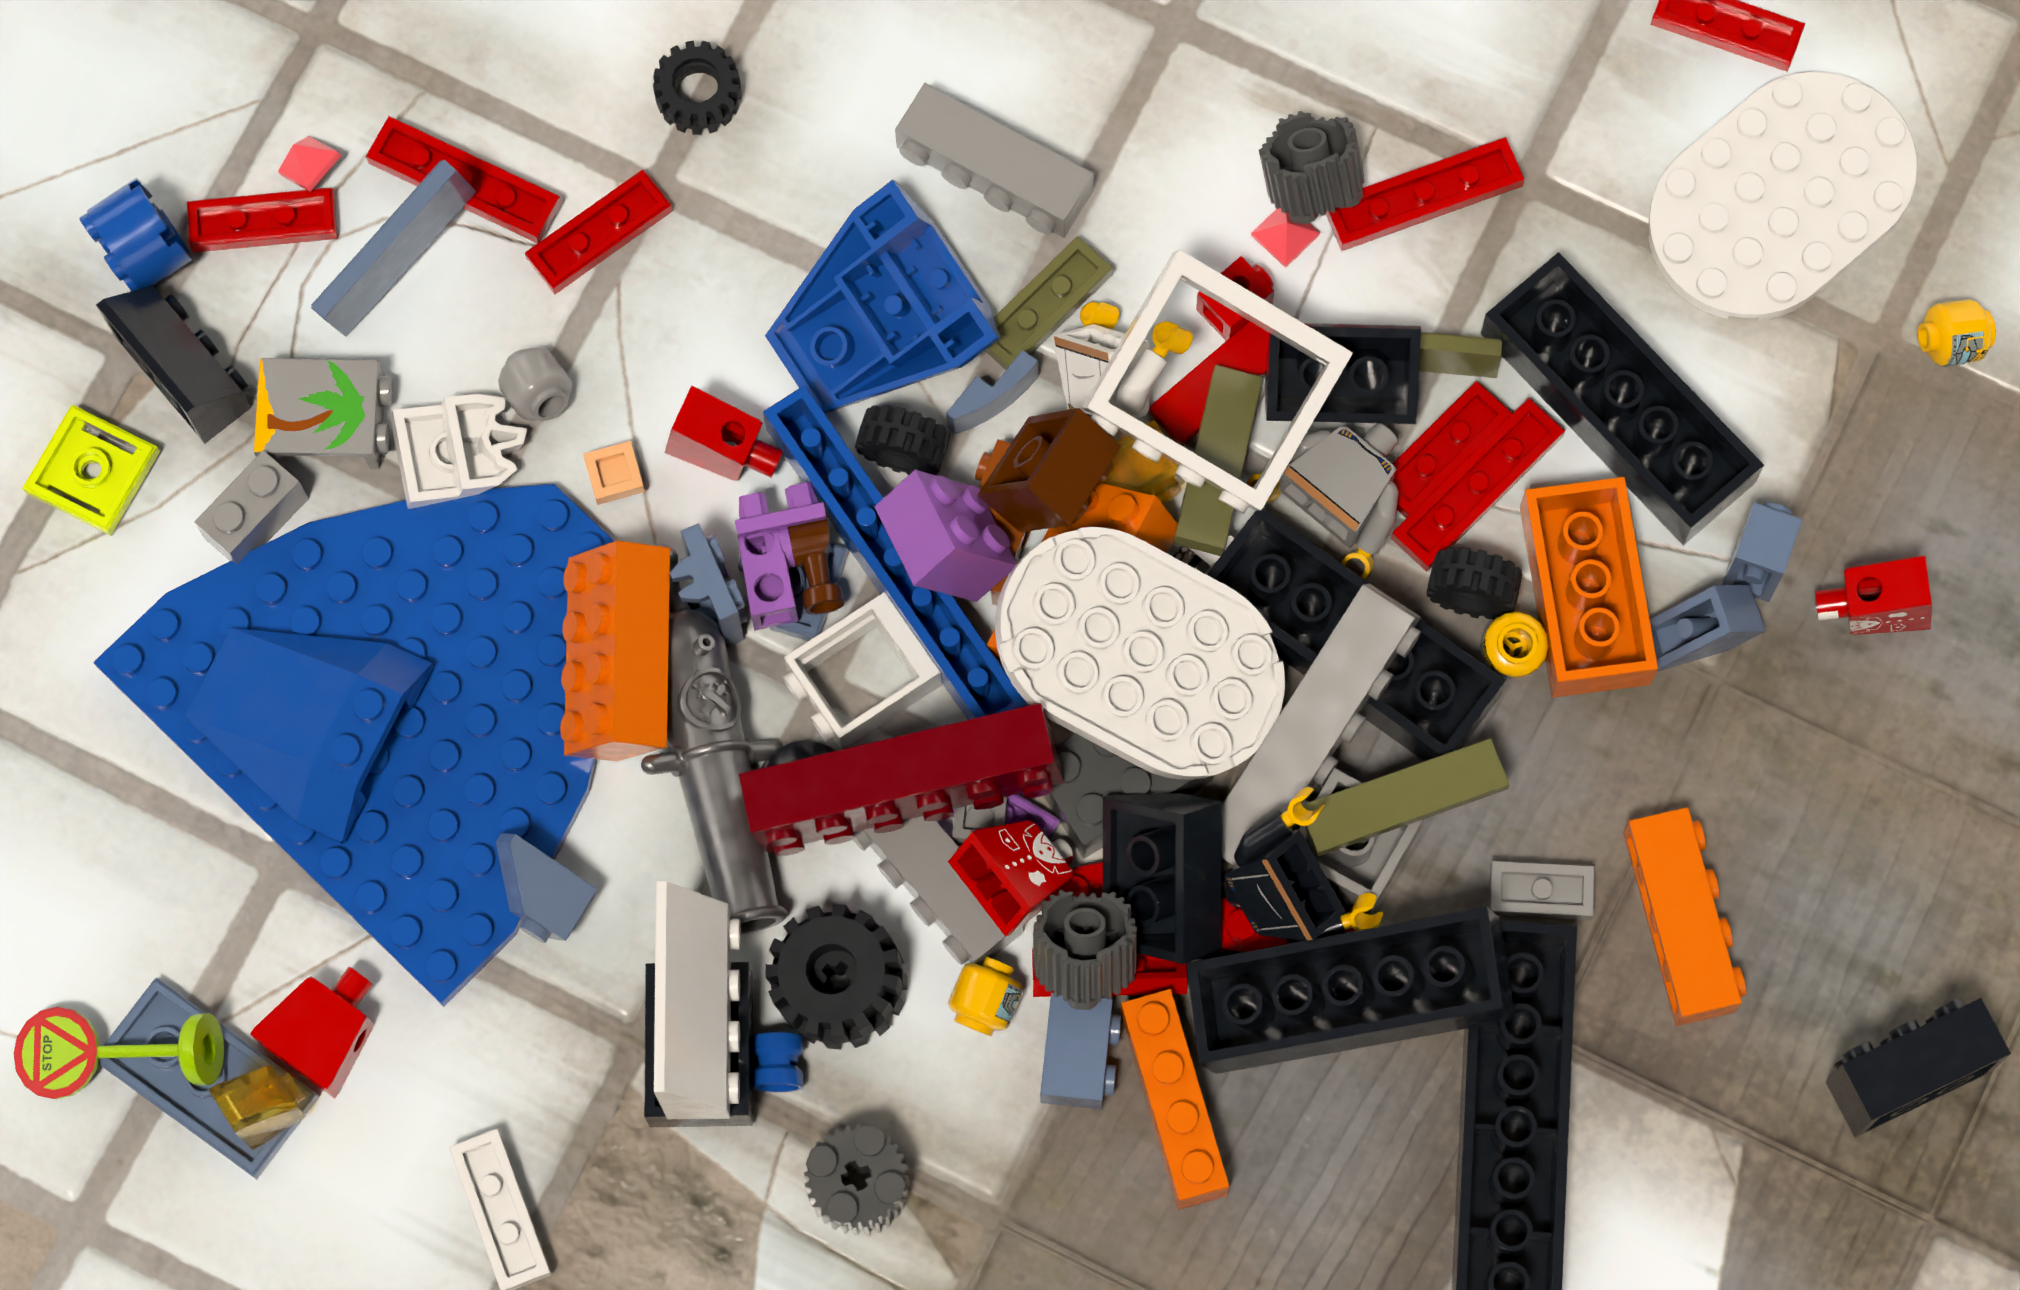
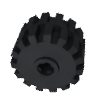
[765,904,908,1050]

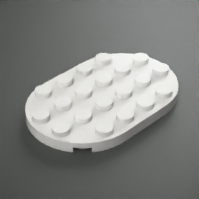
[1648,72,1917,321]
[995,527,1285,780]

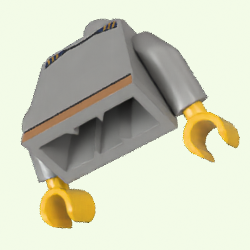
[1247,423,1399,580]

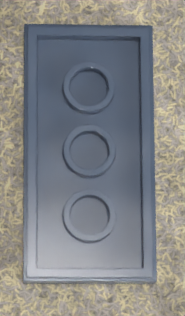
[311,160,476,337]
[98,978,319,1180]

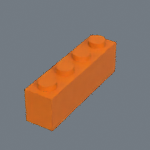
[1623,807,1746,1026]
[1120,989,1230,1210]

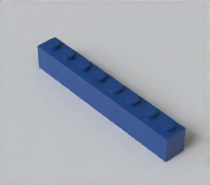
[763,385,1027,720]

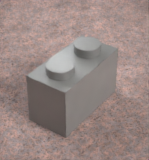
[194,450,308,564]

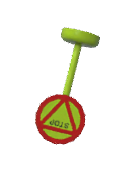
[13,1007,224,1099]

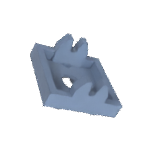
[670,523,748,647]

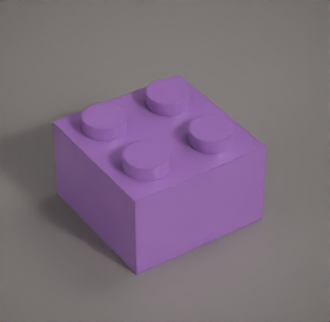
[875,470,1017,602]

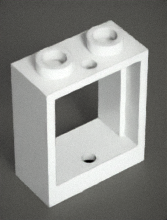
[782,592,942,750]

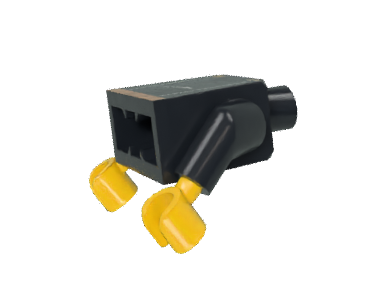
[1225,787,1384,943]

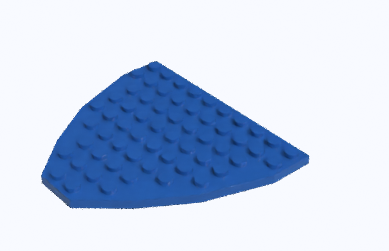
[93,484,614,1007]

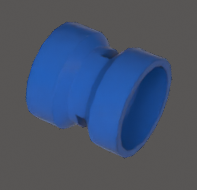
[752,1032,803,1092]

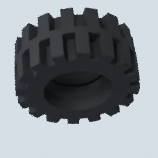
[653,41,742,135]
[855,405,951,475]
[1426,547,1522,619]

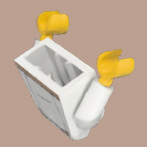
[1053,302,1193,445]

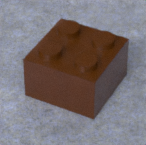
[978,408,1121,532]

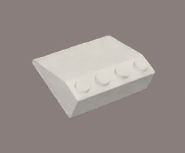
[654,881,741,1119]

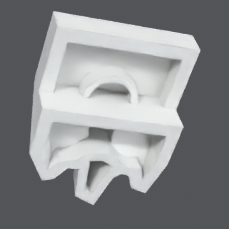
[390,394,527,509]

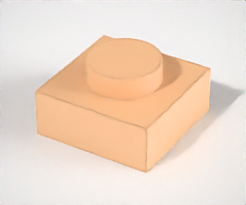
[583,441,645,505]

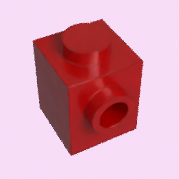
[1196,256,1274,341]

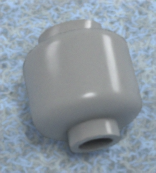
[498,348,572,421]

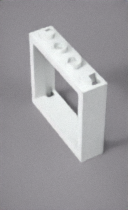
[1082,249,1353,514]

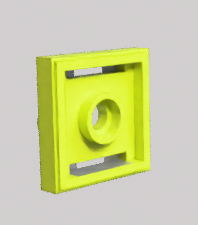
[22,405,160,536]

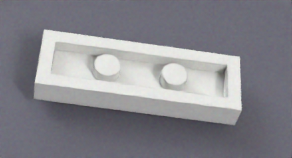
[449,1129,552,1290]

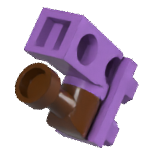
[735,482,844,631]

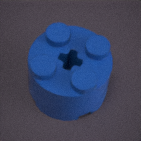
[79,178,193,291]

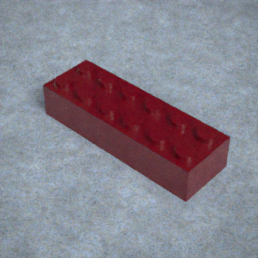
[738,703,1064,856]

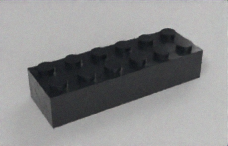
[1481,252,1764,546]
[1206,508,1506,761]
[1186,906,1516,1074]

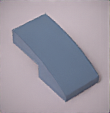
[946,350,1039,434]

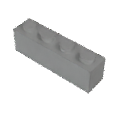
[895,82,1094,238]
[853,816,1023,965]

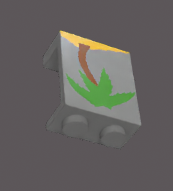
[254,358,393,469]

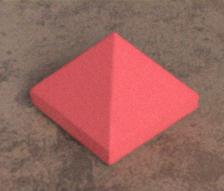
[278,136,341,192]
[1251,208,1320,268]

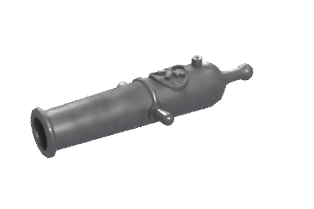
[641,544,788,935]

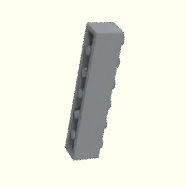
[1222,584,1421,865]

